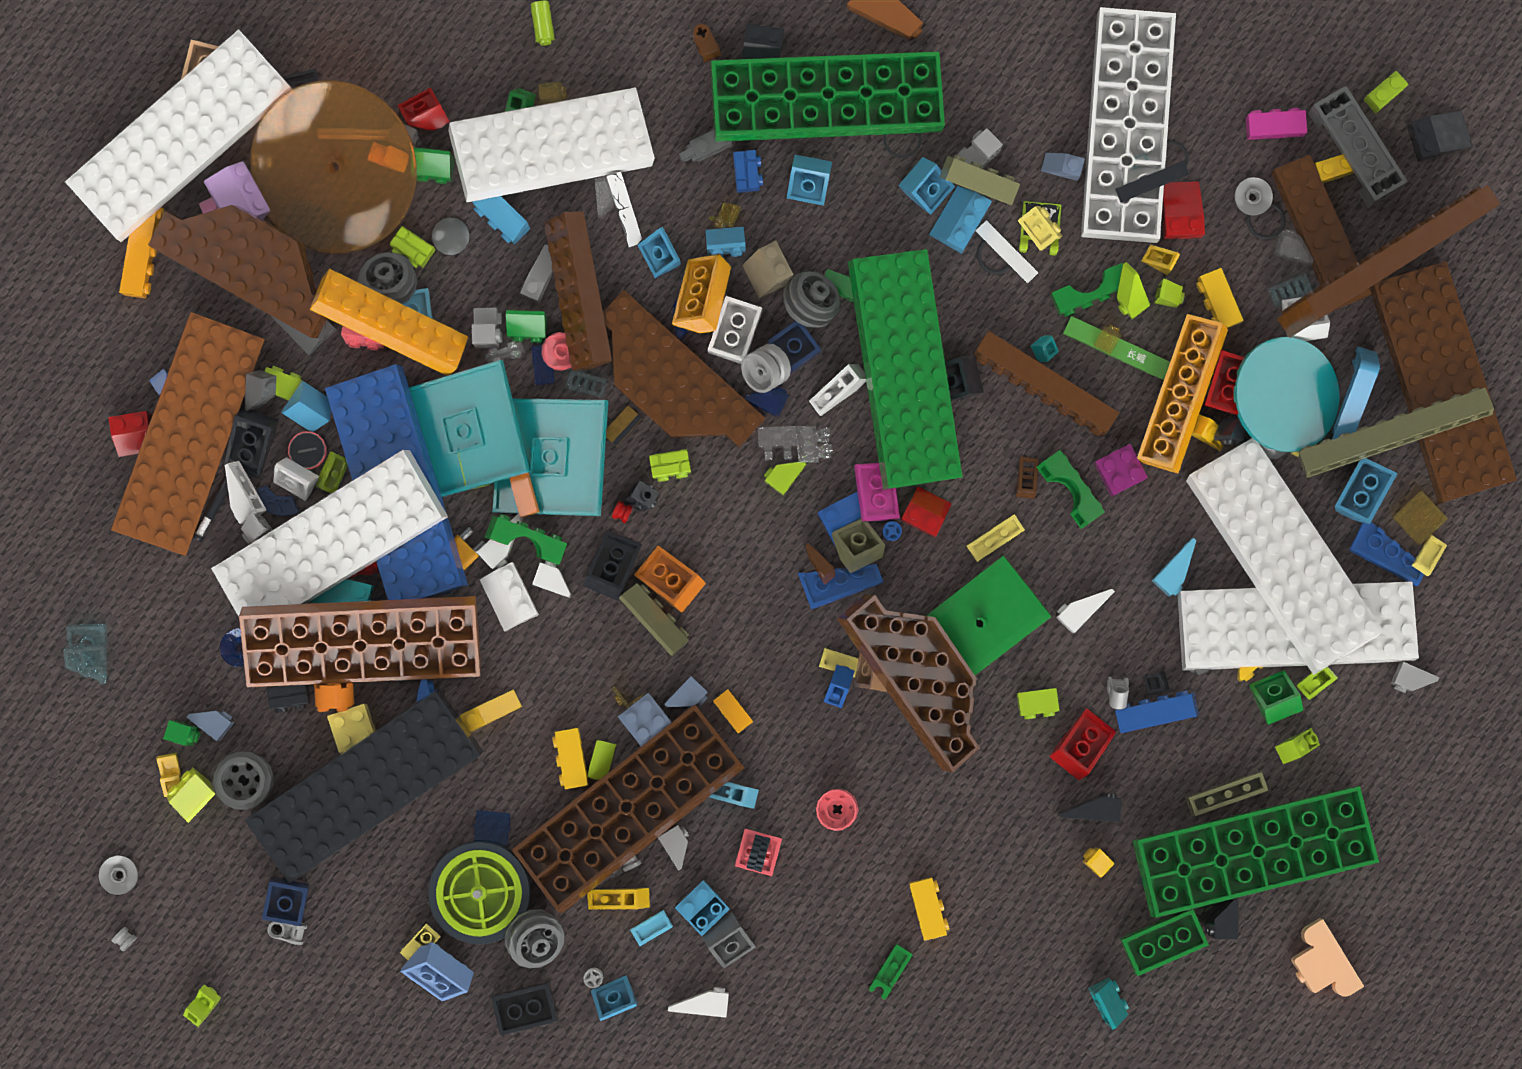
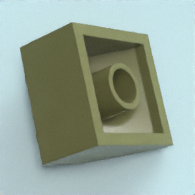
[832,519,885,573]

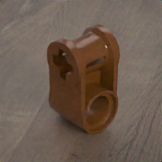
[693,24,722,63]

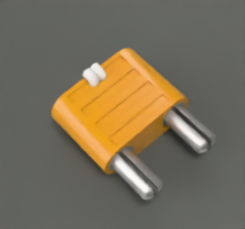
[454,527,486,570]

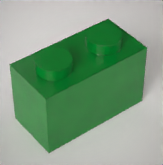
[163,720,200,746]

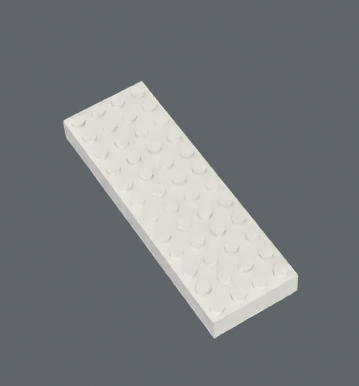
[1081,7,1176,243]
[65,29,293,242]
[1186,438,1383,675]
[211,450,448,616]
[1178,582,1419,671]

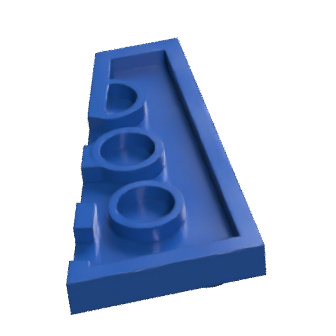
[1348,522,1424,587]
[798,564,883,610]

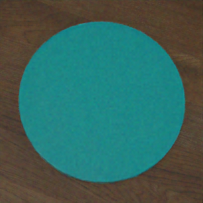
[1234,337,1340,452]

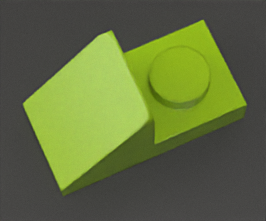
[1296,667,1338,700]

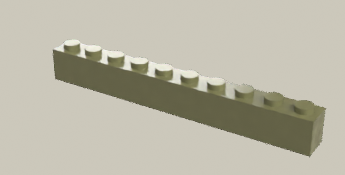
[1299,388,1494,478]

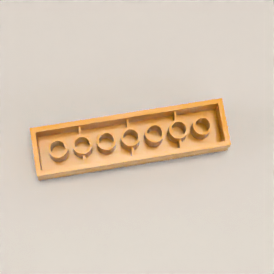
[310,269,468,376]
[1137,314,1228,473]

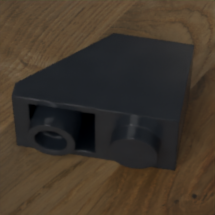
[1214,418,1249,446]

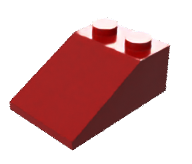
[1162,181,1205,239]
[1205,350,1245,416]
[1049,708,1116,781]

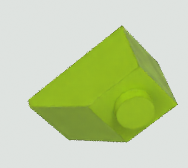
[1154,279,1185,308]
[764,461,806,495]

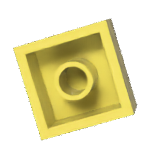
[327,704,375,753]

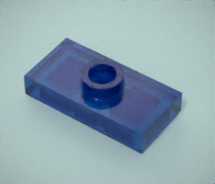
[532,346,555,385]

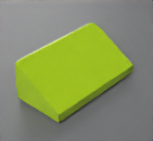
[315,451,348,493]
[587,740,616,780]

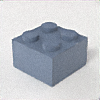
[618,693,672,747]

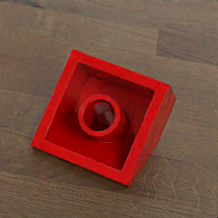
[108,411,152,457]
[901,487,952,538]

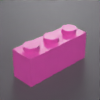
[1246,108,1307,140]

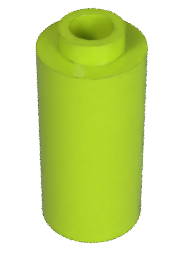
[530,1,555,46]

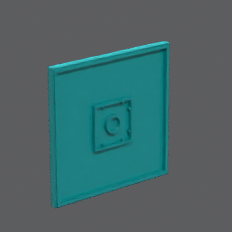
[409,360,530,497]
[492,398,608,516]

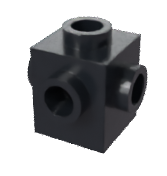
[625,481,659,512]

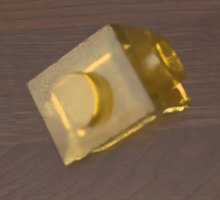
[709,203,741,229]
[1094,324,1122,355]

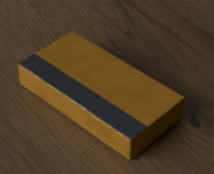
[606,406,642,447]

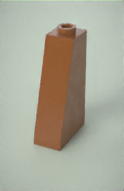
[847,0,923,40]

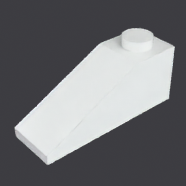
[809,364,866,416]
[225,461,266,524]
[477,513,523,570]
[1056,589,1115,633]
[668,987,729,1017]

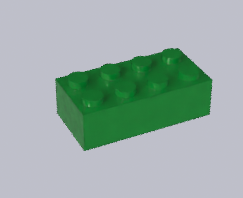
[1119,909,1209,976]

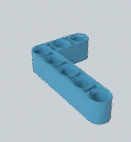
[1332,347,1380,440]

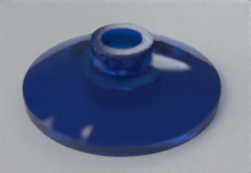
[220,628,244,667]

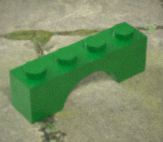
[1050,263,1123,317]
[1036,450,1105,529]
[485,514,567,565]

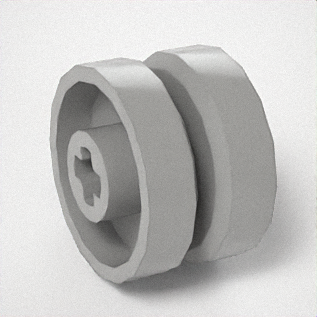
[741,344,791,393]

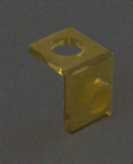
[612,686,646,709]

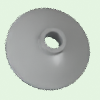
[1235,177,1273,216]
[99,856,138,895]

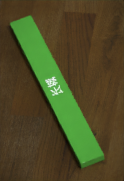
[1063,316,1170,381]

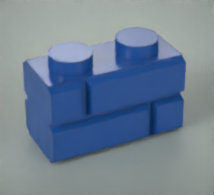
[733,150,763,193]

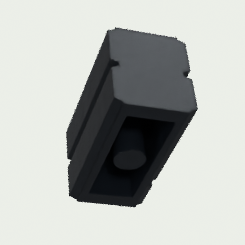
[266,684,311,713]

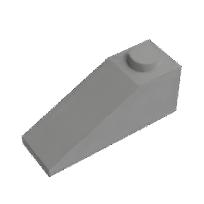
[520,245,553,304]
[241,512,273,544]

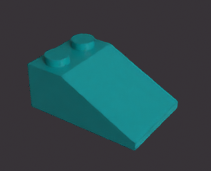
[311,579,375,604]
[1088,978,1129,1030]

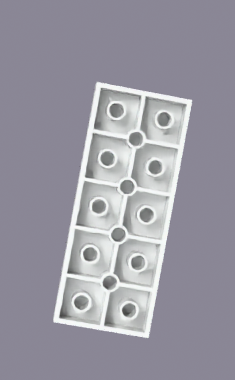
[448,88,655,202]

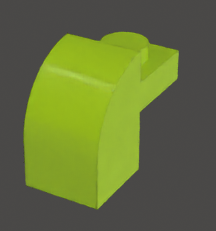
[183,985,221,1027]

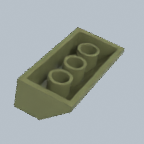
[619,584,689,656]

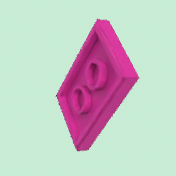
[854,463,900,522]

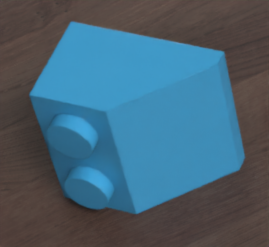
[787,155,832,206]
[899,157,955,215]

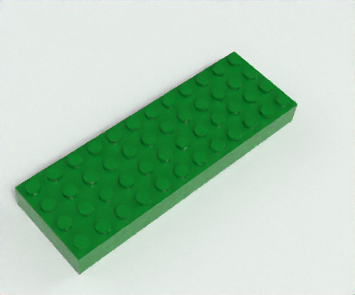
[710,52,945,142]
[848,249,963,490]
[1132,786,1379,918]

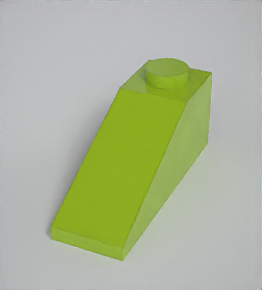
[1117,262,1150,319]

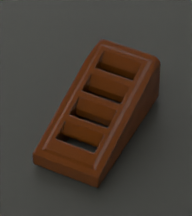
[1016,456,1039,499]
[805,544,835,585]

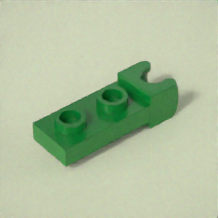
[868,944,913,1000]

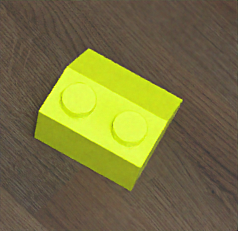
[167,768,215,823]

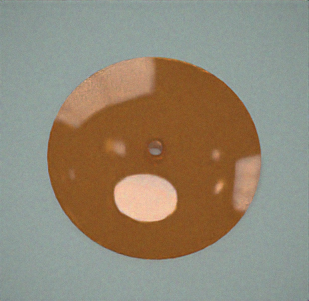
[251,80,417,253]

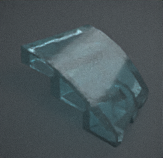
[63,624,107,684]

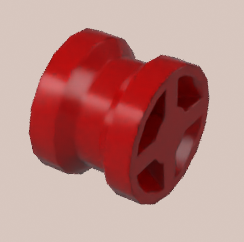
[612,500,633,524]

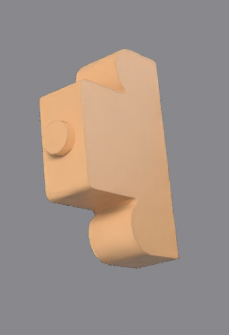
[1291,918,1364,996]

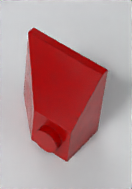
[397,87,450,131]

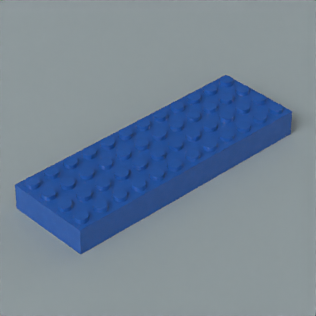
[325,364,468,600]

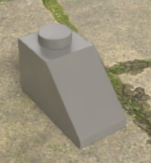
[1391,662,1439,693]
[658,825,689,871]

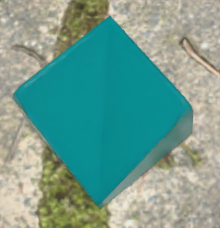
[1031,335,1059,362]

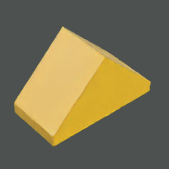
[1142,245,1180,275]

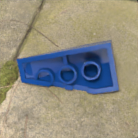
[817,491,861,547]

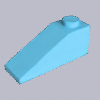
[1152,538,1196,596]
[709,782,759,808]

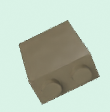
[742,241,793,299]

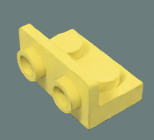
[1018,206,1062,251]

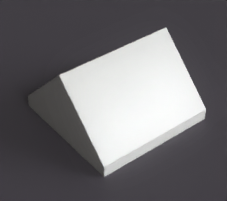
[273,457,319,501]

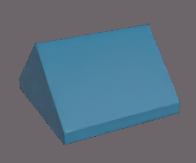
[638,227,681,278]
[281,381,331,432]
[591,976,638,1021]

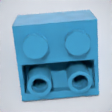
[706,227,746,257]
[675,880,730,936]

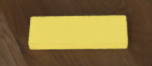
[967,514,1025,562]

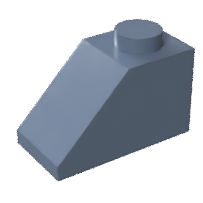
[1041,153,1085,181]
[665,677,708,707]
[187,710,234,741]

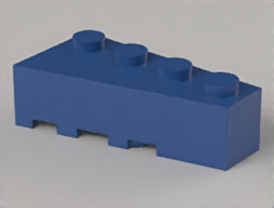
[1115,690,1199,733]

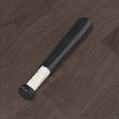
[193,474,228,541]

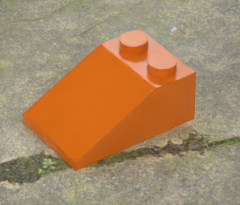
[634,546,706,613]

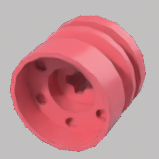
[816,789,859,831]

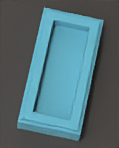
[630,910,673,946]

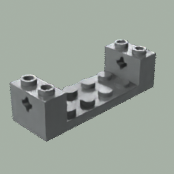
[1308,86,1408,208]

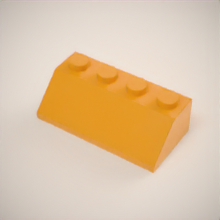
[672,254,731,333]

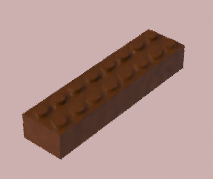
[1271,155,1372,312]
[544,212,612,371]
[974,331,1119,437]

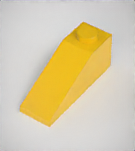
[460,690,522,733]
[588,888,650,909]

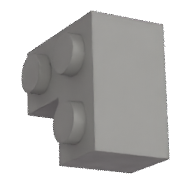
[957,128,1003,169]
[472,308,503,349]

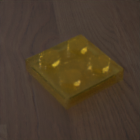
[1392,491,1448,545]

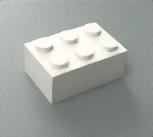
[708,296,762,364]

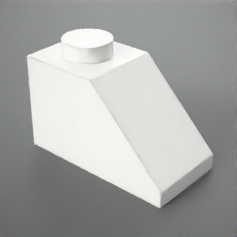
[533,561,571,598]

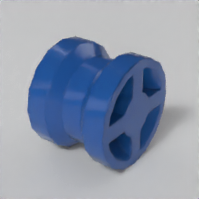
[882,521,902,541]

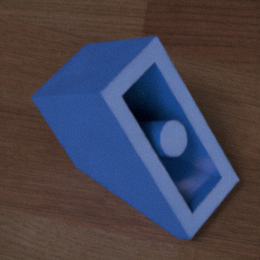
[824,665,855,708]

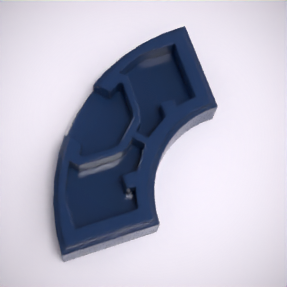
[256,485,300,516]

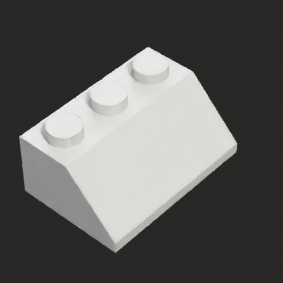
[480,562,539,632]

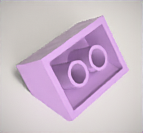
[204,161,270,220]

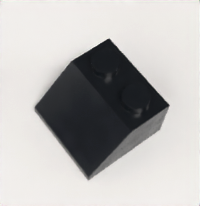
[945,356,984,401]
[1205,899,1239,940]

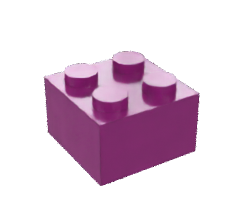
[1094,444,1148,497]

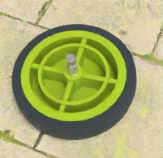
[429,841,531,944]

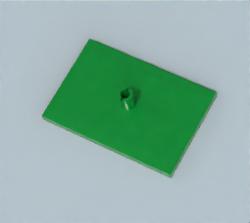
[926,555,1052,675]

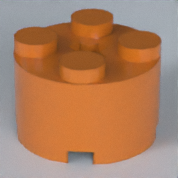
[314,682,354,712]

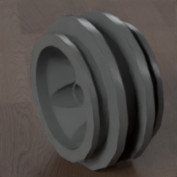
[358,252,417,304]
[783,272,840,328]
[213,752,274,810]
[505,909,565,968]

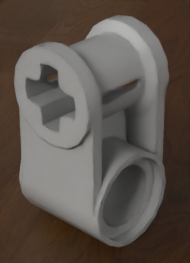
[1107,677,1129,709]
[267,921,307,945]

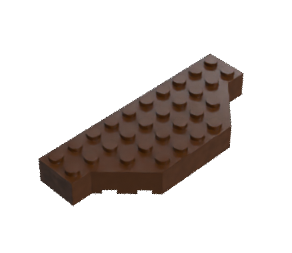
[148,205,328,338]
[603,290,765,448]
[837,594,980,772]

